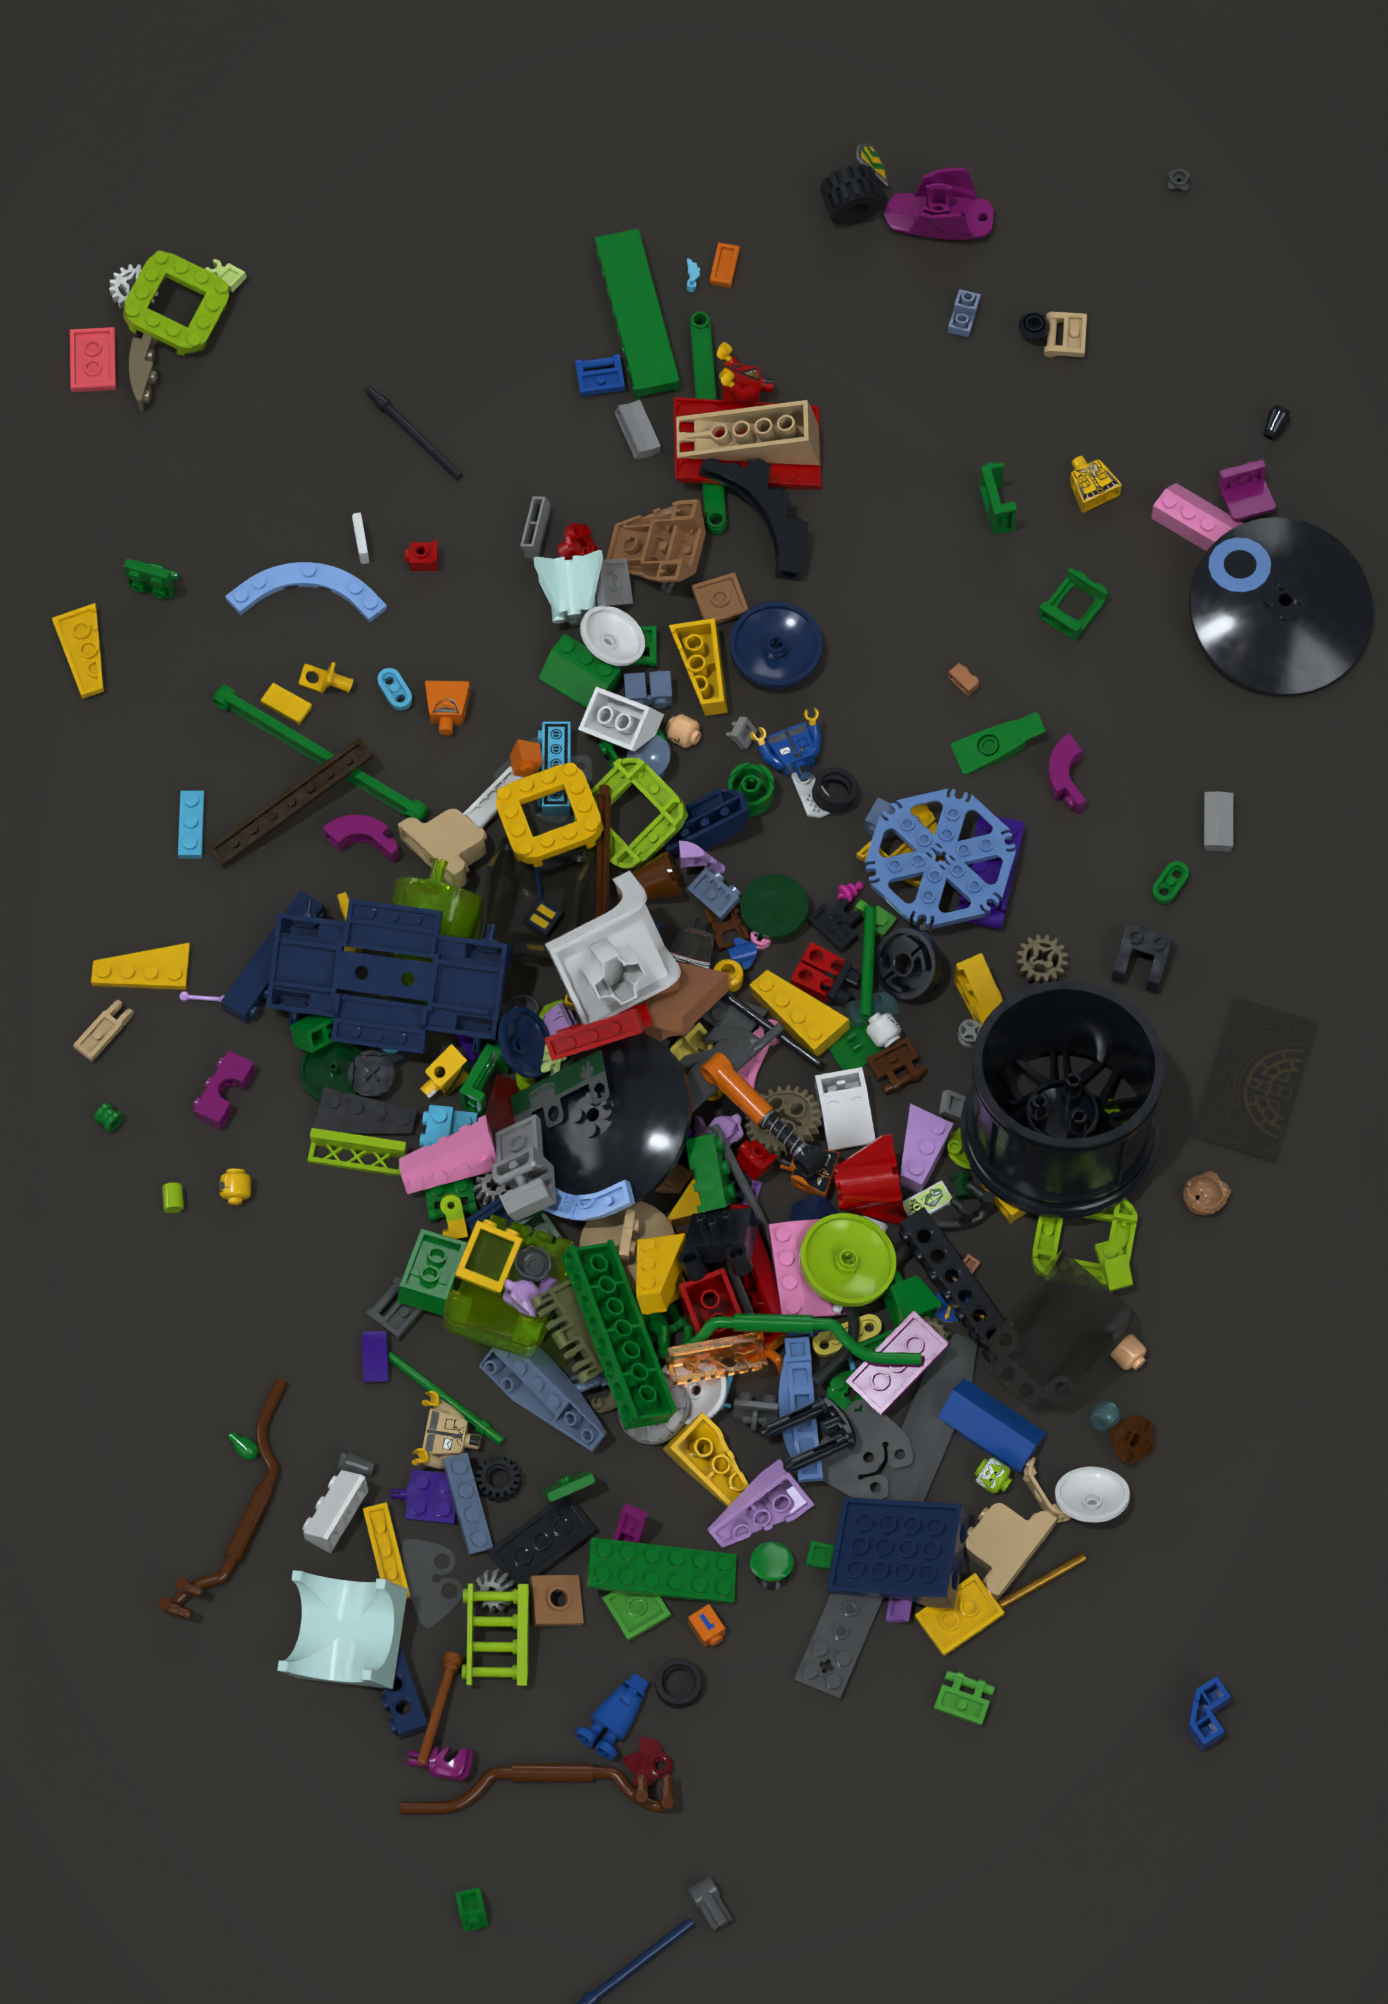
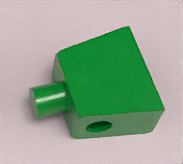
[883,1271,942,1329]

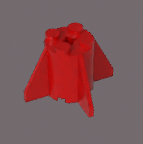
[833,1133,906,1224]

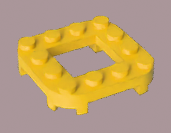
[496,762,604,867]

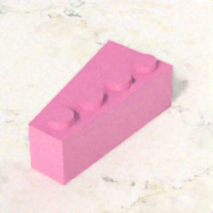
[399,1115,497,1194]

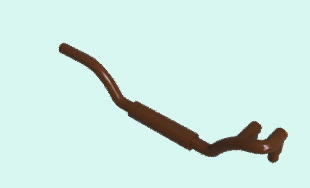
[159,1378,288,1619]
[400,1763,674,1814]

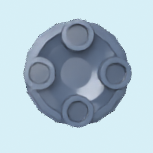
[627,735,671,777]

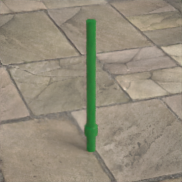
[387,1351,505,1446]

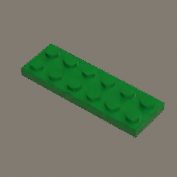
[587,1537,737,1605]

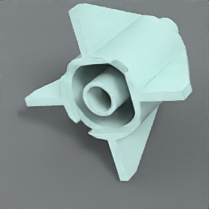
[534,550,603,626]

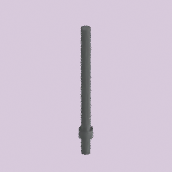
[709,1123,771,1249]

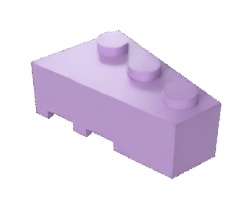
[900,1104,954,1193]

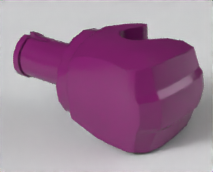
[407,1746,474,1781]

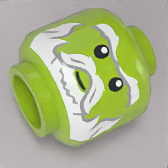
[974,1457,1012,1494]

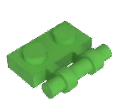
[934,1670,995,1726]

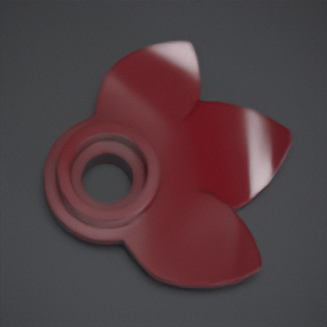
[623,1737,673,1787]

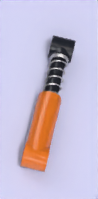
[699,1052,827,1177]

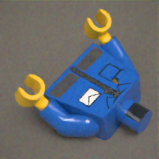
[750,708,822,780]

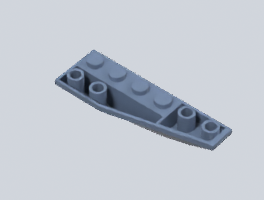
[479,1326,607,1451]

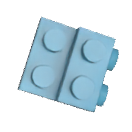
[419,1105,478,1148]

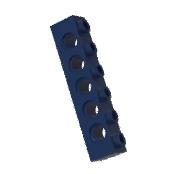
[377,1644,428,1740]

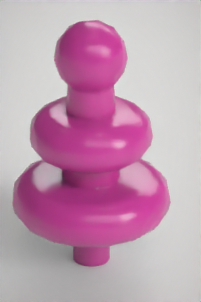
[837,881,864,903]

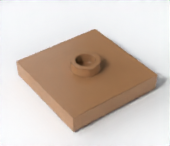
[691,572,749,625]

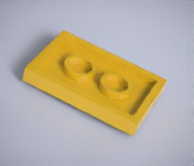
[914,1573,1005,1657]

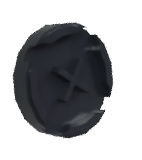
[348,1050,396,1098]

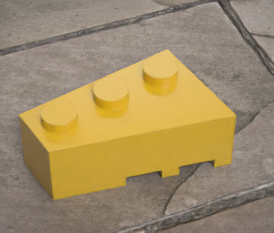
[636,1233,686,1314]

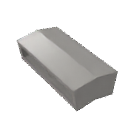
[615,400,661,460]
[520,496,551,559]
[1204,791,1233,852]

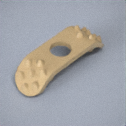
[1023,1457,1071,1523]

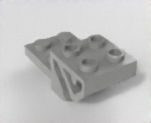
[492,1114,556,1222]

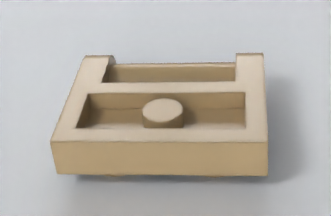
[1044,312,1087,358]

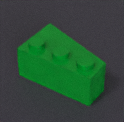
[686,1131,736,1213]

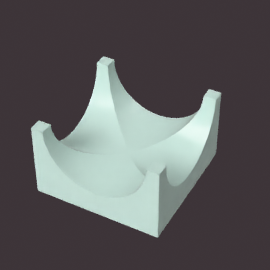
[277,1570,408,1689]

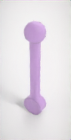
[179,991,225,1003]

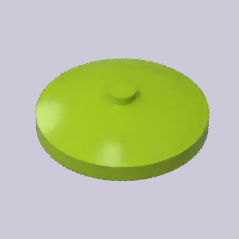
[799,1213,896,1307]

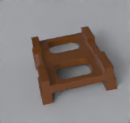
[704,904,750,952]

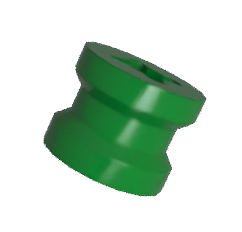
[93,1102,124,1133]

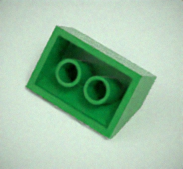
[539,633,622,709]

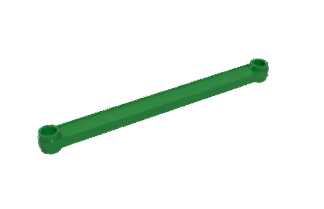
[690,311,726,535]
[212,685,428,822]

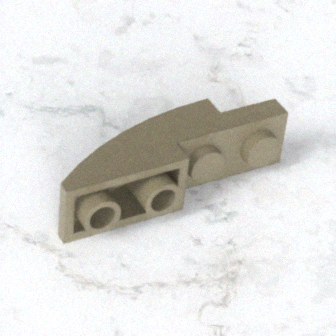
[129,333,160,412]

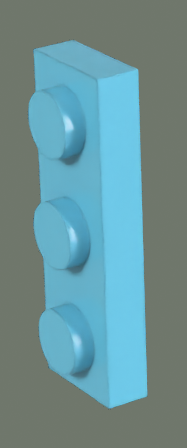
[178,791,205,859]

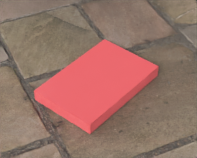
[70,327,116,392]

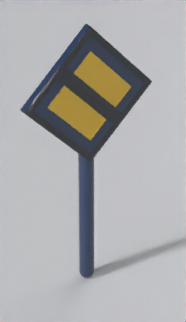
[523,867,564,936]

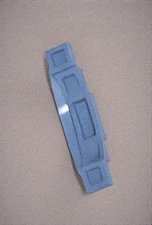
[778,1336,823,1483]

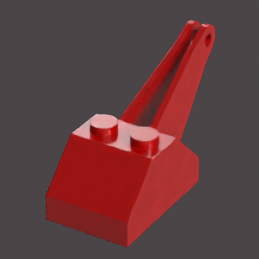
[672,1230,750,1354]

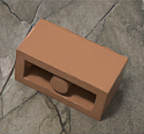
[948,663,979,697]

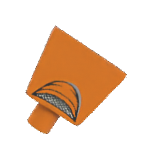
[425,681,470,735]

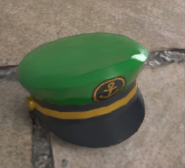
[750,1541,794,1591]

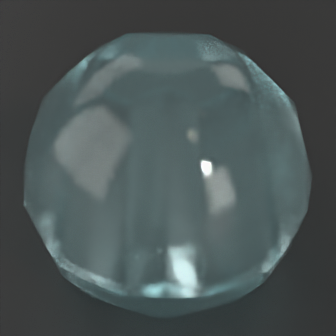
[1089,1400,1121,1431]

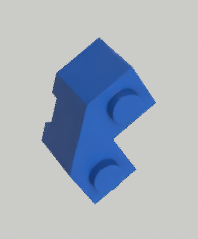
[1187,1676,1231,1752]

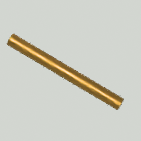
[997,1553,1087,1609]

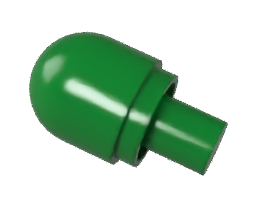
[227,1431,259,1460]

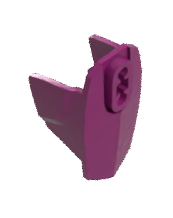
[884,167,994,240]

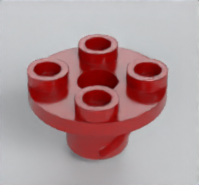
[557,522,600,560]

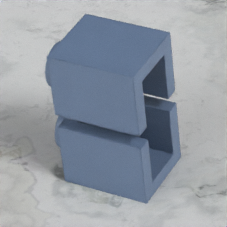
[624,671,672,709]

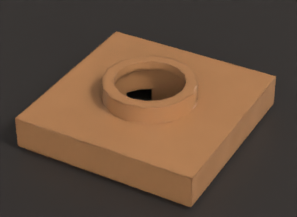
[529,1575,584,1626]

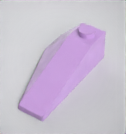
[708,1459,814,1548]

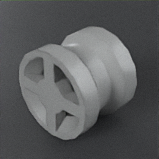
[958,1019,981,1048]

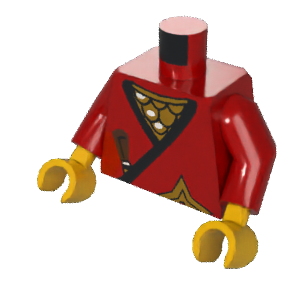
[717,342,774,402]

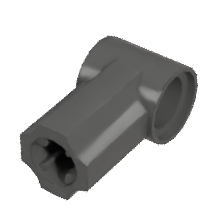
[687,1876,733,1932]

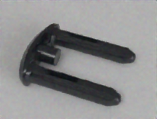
[759,1395,856,1472]

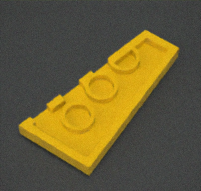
[52,603,104,699]
[91,943,190,990]

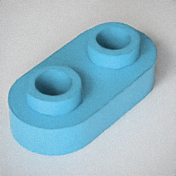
[377,668,412,711]

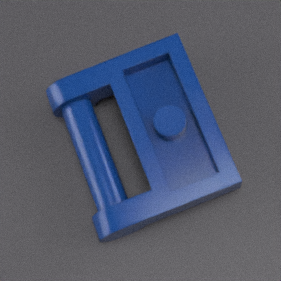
[575,353,625,397]

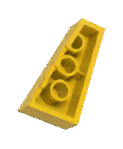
[749,970,850,1057]

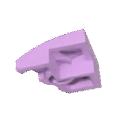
[679,841,726,874]

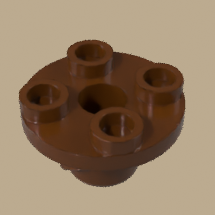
[1109,1415,1154,1464]

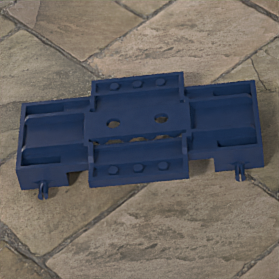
[266,898,514,1054]

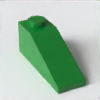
[290,1014,334,1053]

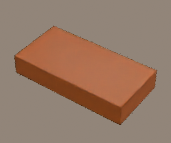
[709,242,740,288]

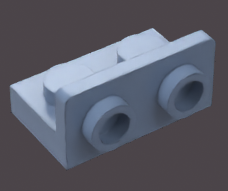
[687,868,742,920]

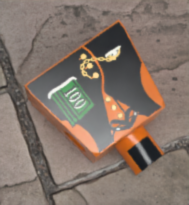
[780,1150,840,1198]

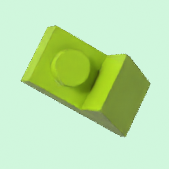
[1094,1238,1133,1292]

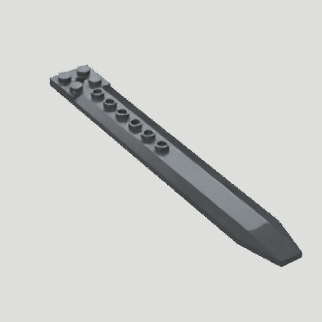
[794,1333,978,1701]

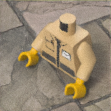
[412,1391,481,1469]

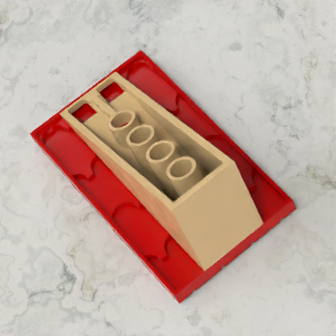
[674,397,822,489]

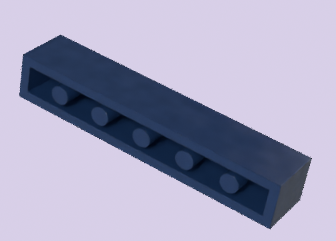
[221,890,326,1024]

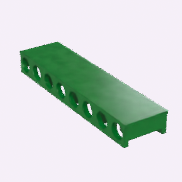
[595,228,680,400]
[561,1239,677,1430]

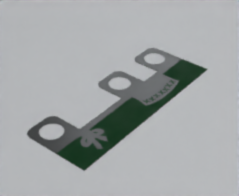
[510,1050,609,1128]

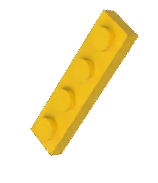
[363,1502,411,1599]

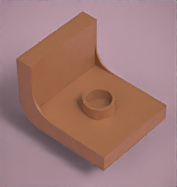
[634,962,730,1041]

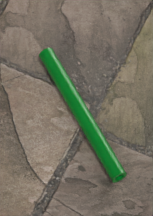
[859,906,876,1019]

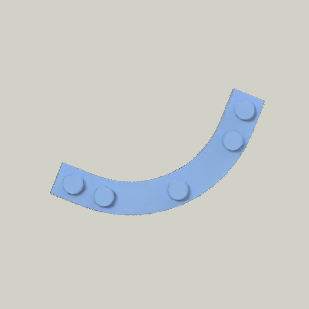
[225,562,387,623]
[544,1180,635,1221]

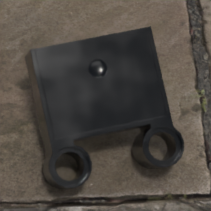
[679,1207,759,1281]

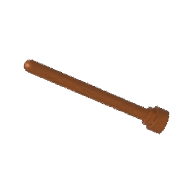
[417,1652,463,1766]

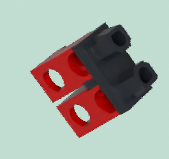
[790,942,861,1007]

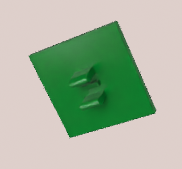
[828,1017,884,1071]

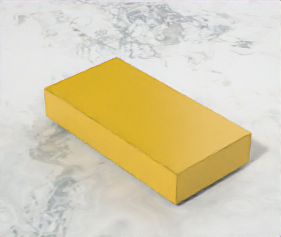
[260,683,312,725]

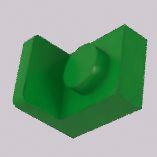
[455,1887,488,1932]

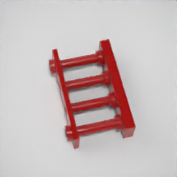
[544,1002,654,1061]

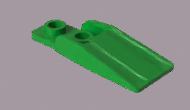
[951,712,1046,775]

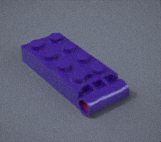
[957,815,1025,930]

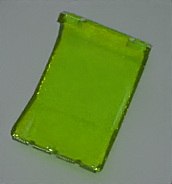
[443,1214,574,1358]

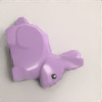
[693,1114,744,1146]
[502,1275,558,1321]

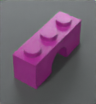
[193,1050,256,1131]

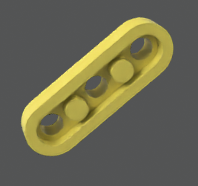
[812,1314,882,1358]

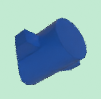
[726,937,757,971]

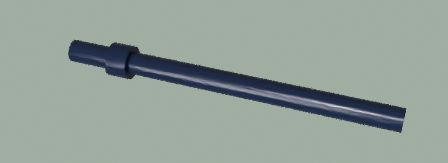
[576,1918,695,2004]

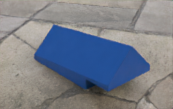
[938,1378,1047,1474]

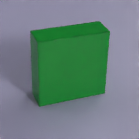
[806,1540,835,1571]

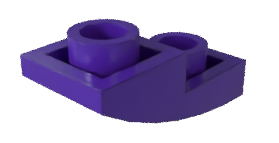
[361,1331,388,1382]

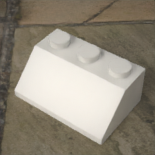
[578,687,664,751]
[302,1470,368,1554]

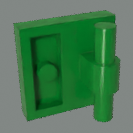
[124,558,179,600]

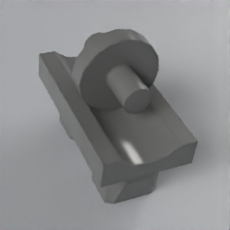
[733,1392,779,1431]

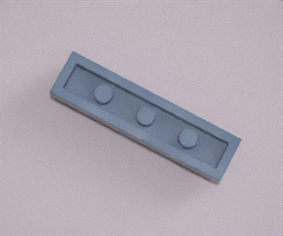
[442,1452,493,1555]

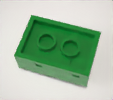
[397,1229,467,1316]

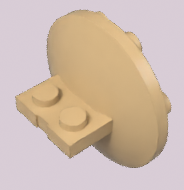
[580,1201,675,1293]

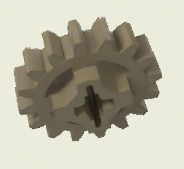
[1016,934,1068,985]

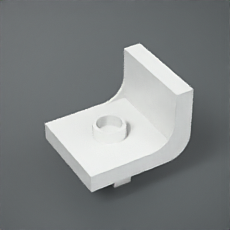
[545,871,681,1025]

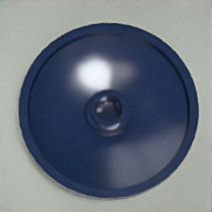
[730,602,823,689]

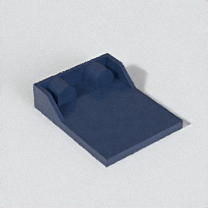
[827,1497,970,1609]

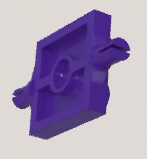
[391,1470,456,1525]

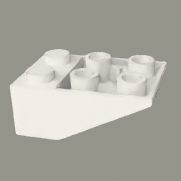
[815,1067,875,1151]

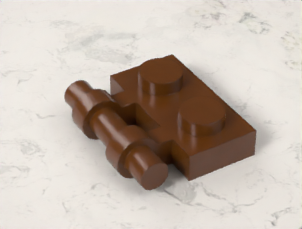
[866,1037,927,1094]

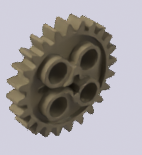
[744,1085,822,1157]

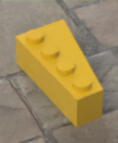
[669,618,728,716]

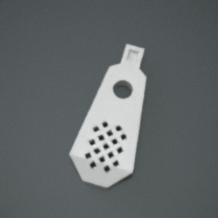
[791,772,830,818]

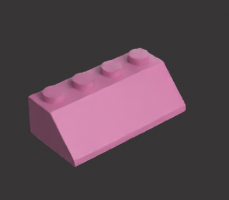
[1151,483,1244,551]

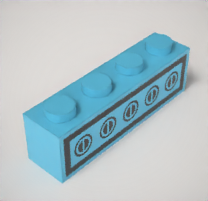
[537,722,571,816]

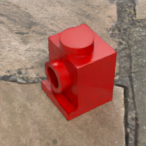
[405,540,438,571]
[736,1139,778,1181]

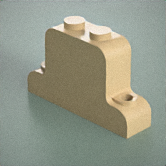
[398,809,487,891]
[965,1503,1057,1601]

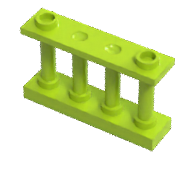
[462,1583,529,1686]

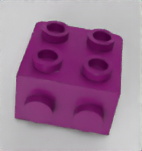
[1218,459,1276,521]

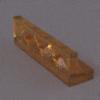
[665,1332,768,1386]

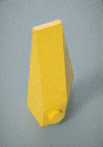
[663,1412,749,1507]

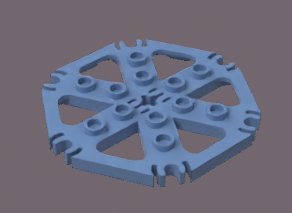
[865,788,1016,929]

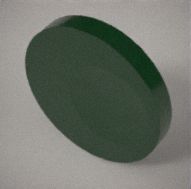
[740,874,809,940]
[299,1041,363,1103]

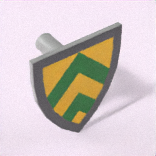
[856,142,889,186]

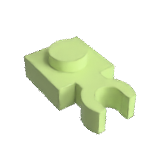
[205,259,247,292]

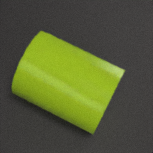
[162,1183,184,1213]

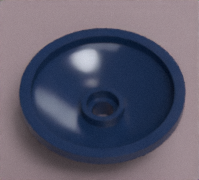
[498,1007,550,1078]

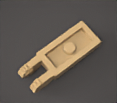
[73,1000,134,1062]

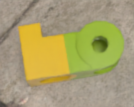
[440,1193,468,1239]

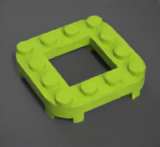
[123,251,229,356]
[574,757,688,872]
[1032,1199,1138,1291]

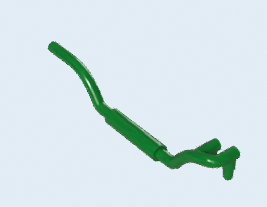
[657,1313,921,1365]

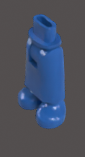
[574,1673,649,1761]

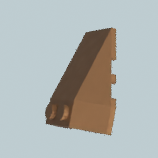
[606,499,706,583]

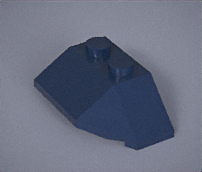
[665,787,750,854]

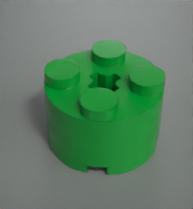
[727,763,774,818]

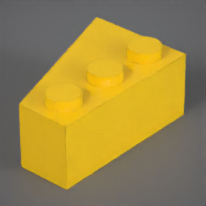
[954,953,1003,1026]

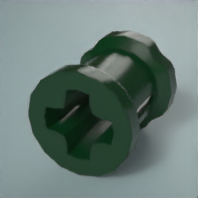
[949,1171,974,1201]

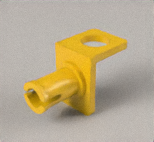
[298,662,354,693]

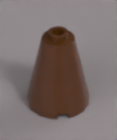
[616,851,684,901]

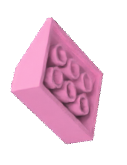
[768,1219,847,1318]

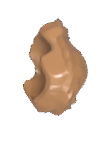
[1183,1171,1231,1215]

